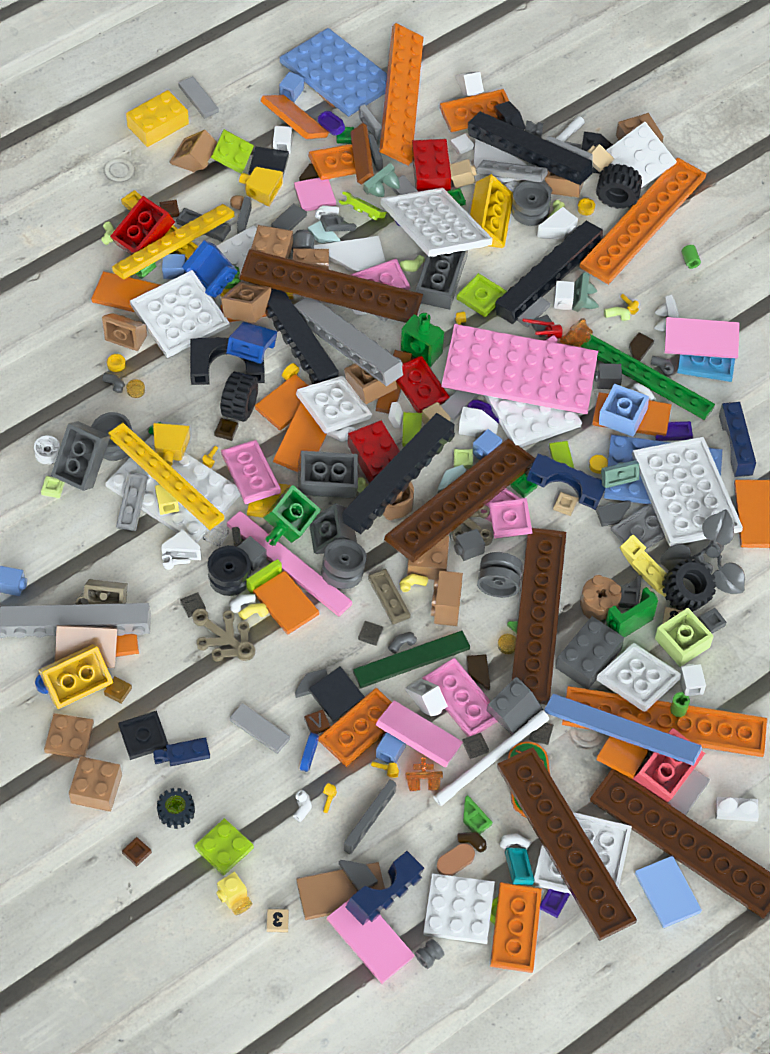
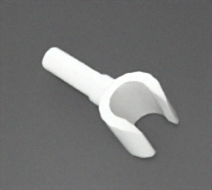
[162,554,190,569]

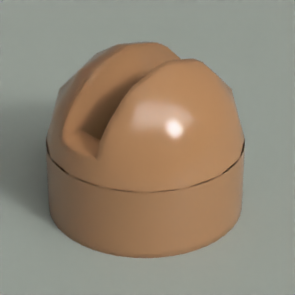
[230,195,244,210]

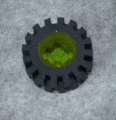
[157,788,195,829]

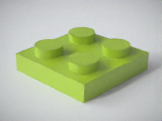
[211,129,254,174]
[457,273,507,317]
[194,818,254,876]

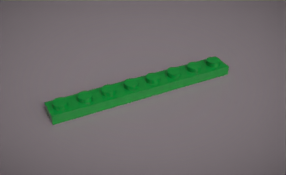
[581,334,715,420]

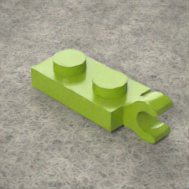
[339,192,387,220]

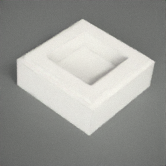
[450,134,474,155]
[388,402,403,428]

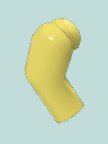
[399,574,428,592]
[238,603,269,621]

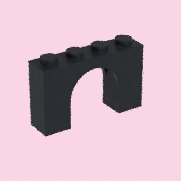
[190,337,265,385]

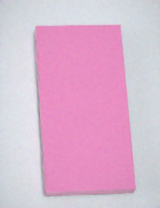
[664,317,739,359]
[221,440,281,504]
[422,657,498,739]
[376,700,463,768]
[327,899,415,984]

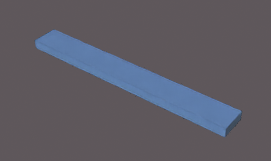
[544,694,702,766]

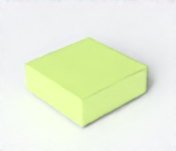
[454,449,473,469]
[41,476,65,498]

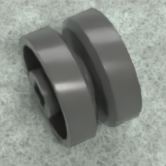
[511,181,551,226]
[91,412,133,461]
[321,539,367,589]
[477,552,523,598]

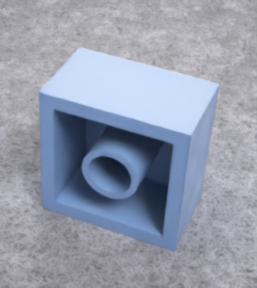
[599,384,649,437]

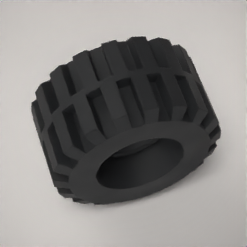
[596,164,642,209]
[220,371,258,422]
[662,559,717,612]

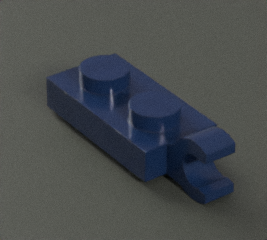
[153,737,210,767]

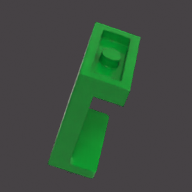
[605,587,658,638]

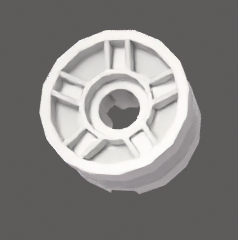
[34,435,60,465]

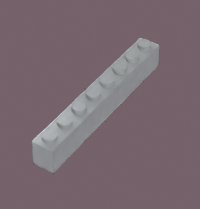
[294,297,403,386]
[0,603,151,638]

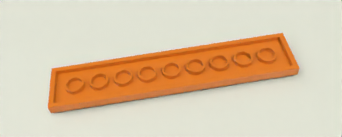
[379,23,424,166]
[579,158,706,285]
[562,686,767,757]

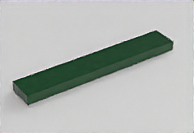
[353,630,470,689]

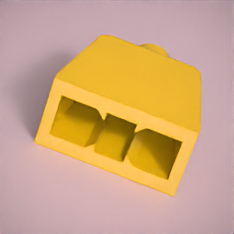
[239,167,283,207]
[153,423,190,466]

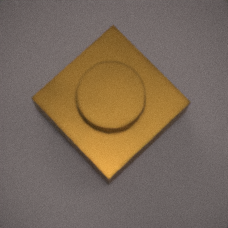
[104,676,132,704]

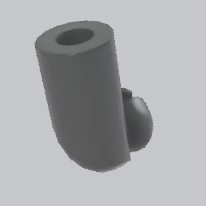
[103,372,125,393]
[388,632,417,654]

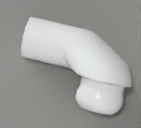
[315,205,339,220]
[293,790,312,822]

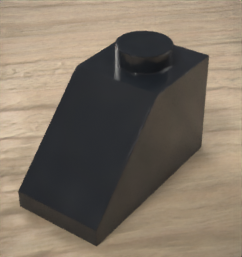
[494,101,526,130]

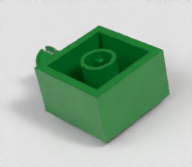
[401,313,444,367]
[263,485,321,546]

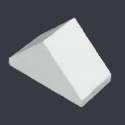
[161,530,201,560]

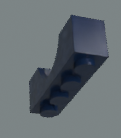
[719,401,756,477]
[527,453,605,510]
[345,851,425,925]

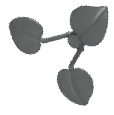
[660,509,745,594]

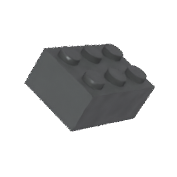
[51,421,111,491]
[298,451,358,498]
[556,616,624,689]

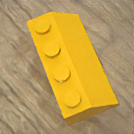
[470,174,513,248]

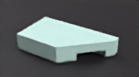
[308,221,341,244]
[438,465,466,493]

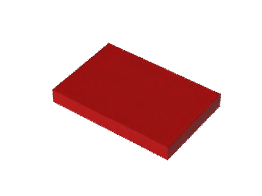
[396,356,450,413]

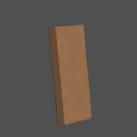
[296,862,385,920]

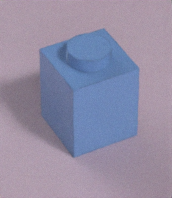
[279,72,304,102]
[162,254,187,279]
[473,429,502,460]
[0,566,27,596]
[376,732,406,764]

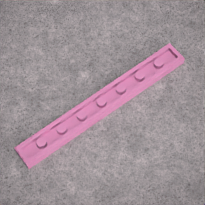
[227,511,352,617]

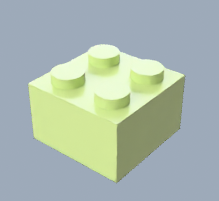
[655,608,713,667]

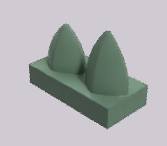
[363,163,400,197]
[572,272,599,312]
[601,460,639,488]

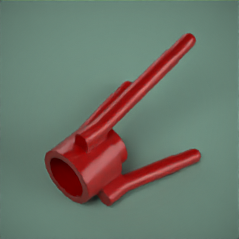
[522,318,563,341]

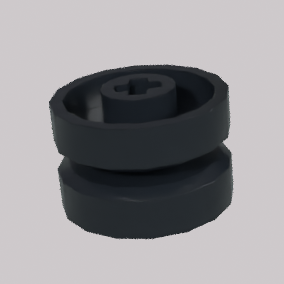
[207,545,251,596]

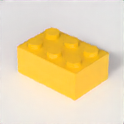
[126,90,189,147]
[38,644,113,709]

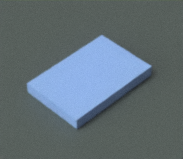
[635,856,702,928]

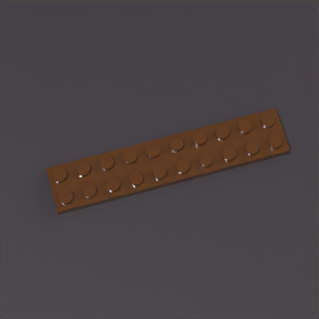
[239,249,423,323]
[384,438,535,562]
[511,528,567,705]
[497,747,637,941]
[590,768,770,919]

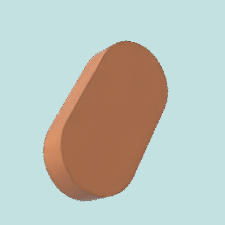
[437,844,475,876]

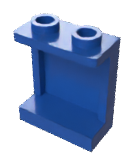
[182,240,238,298]
[226,321,278,363]

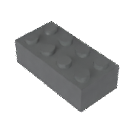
[416,250,468,310]

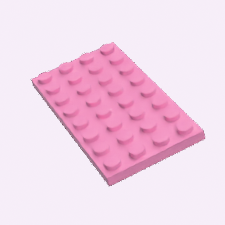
[441,324,598,414]

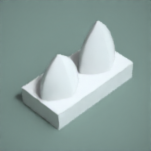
[654,295,679,331]
[716,797,759,822]

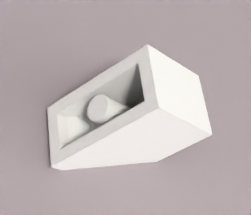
[455,72,484,97]
[537,207,578,239]
[459,407,499,438]
[405,678,448,716]

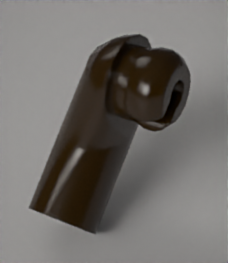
[457,831,487,853]

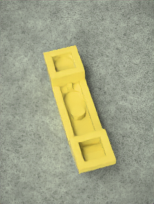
[619,535,688,597]

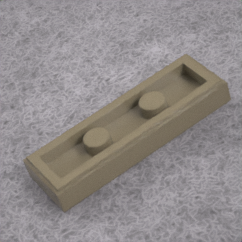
[368,569,411,625]

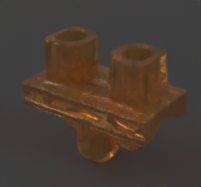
[560,318,593,347]
[405,758,443,791]

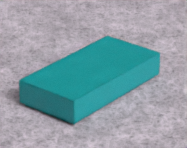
[505,848,535,885]

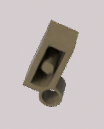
[75,579,128,605]

